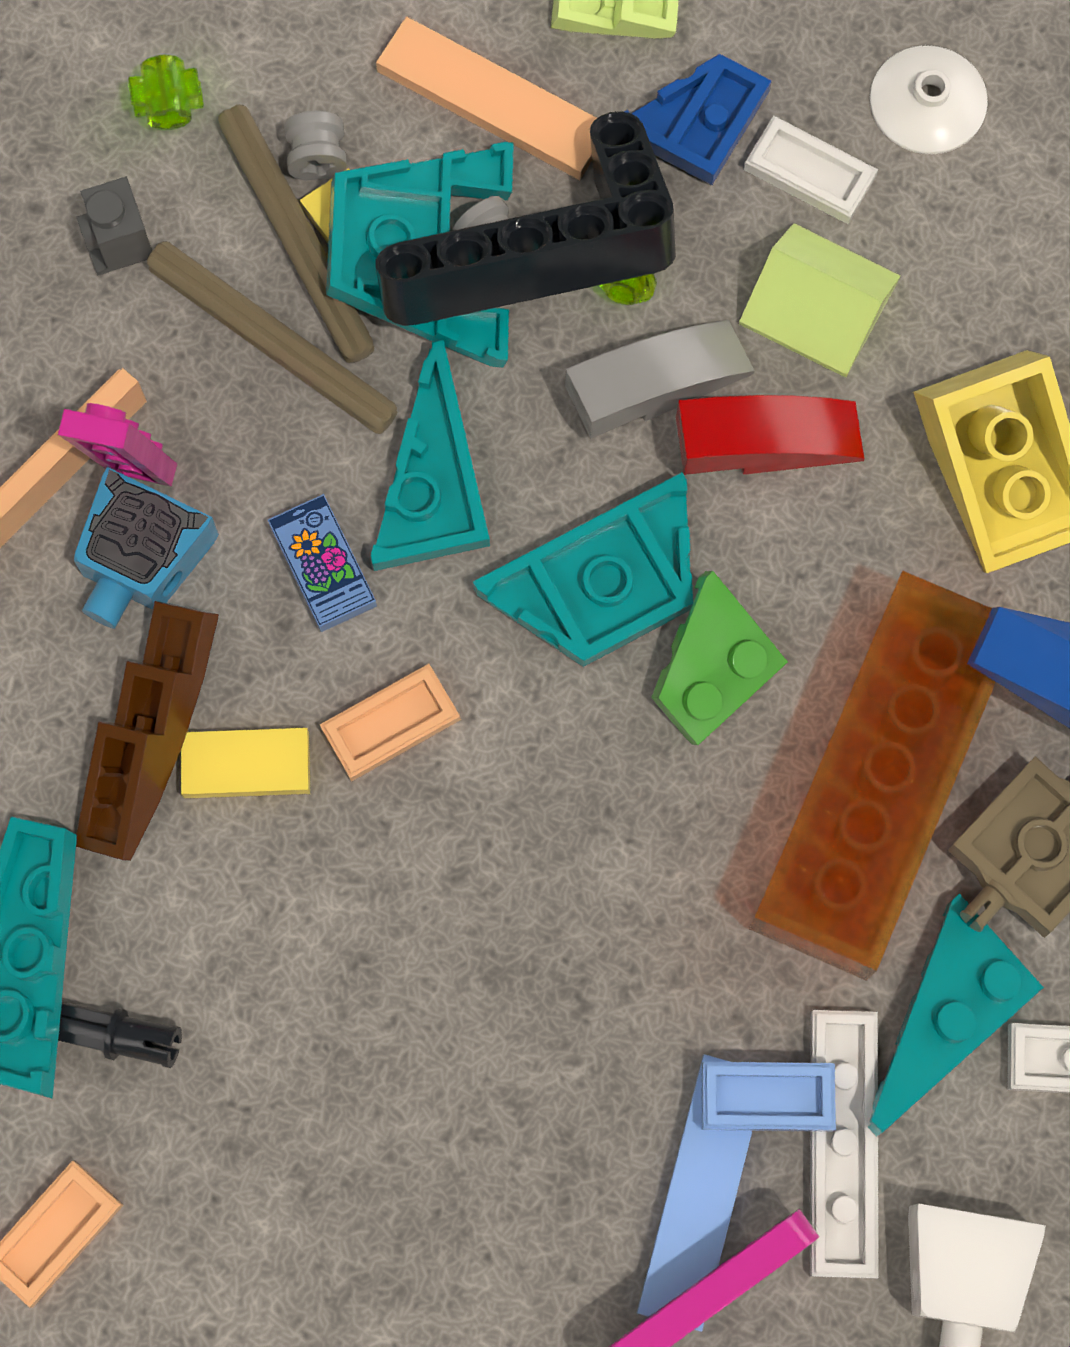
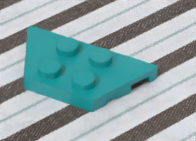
[473,472,693,667]

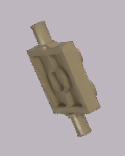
[948,756,1070,938]

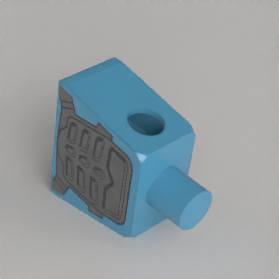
[74,467,219,629]

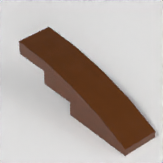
[76,601,219,861]

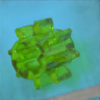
[128,55,204,130]

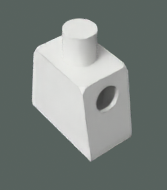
[908,1204,1045,1347]

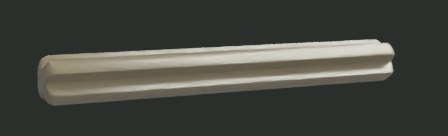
[218,104,374,364]
[147,241,398,434]

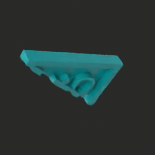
[371,340,490,571]
[868,893,1044,1137]

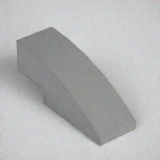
[565,320,755,439]

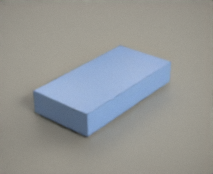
[702,1062,836,1131]

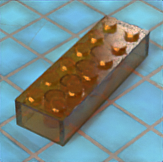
[748,570,996,981]

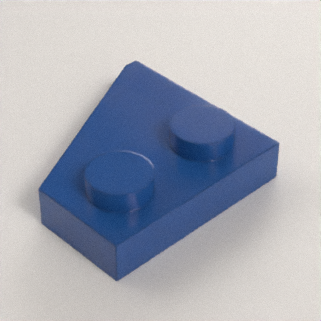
[624,54,771,185]

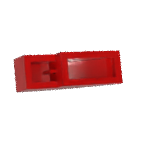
[676,395,865,475]

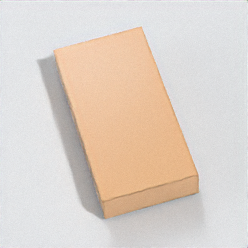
[320,664,461,782]
[0,1161,123,1307]

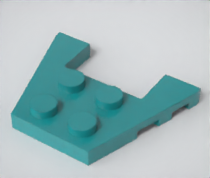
[326,142,514,367]

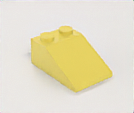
[914,350,1070,573]

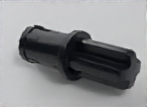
[58,1002,182,1068]

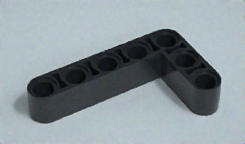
[376,111,676,326]

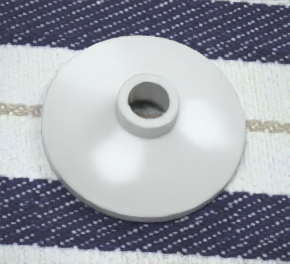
[870,46,987,154]

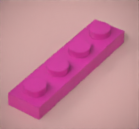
[58,403,177,487]

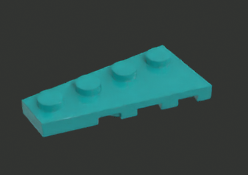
[0,817,77,1099]

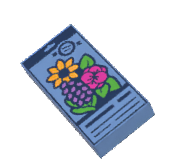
[268,494,377,632]

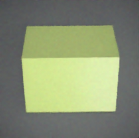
[739,223,900,378]

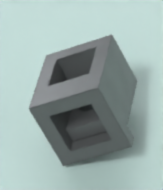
[76,176,152,276]

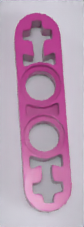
[608,1208,820,1347]

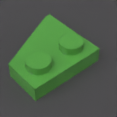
[651,571,788,745]

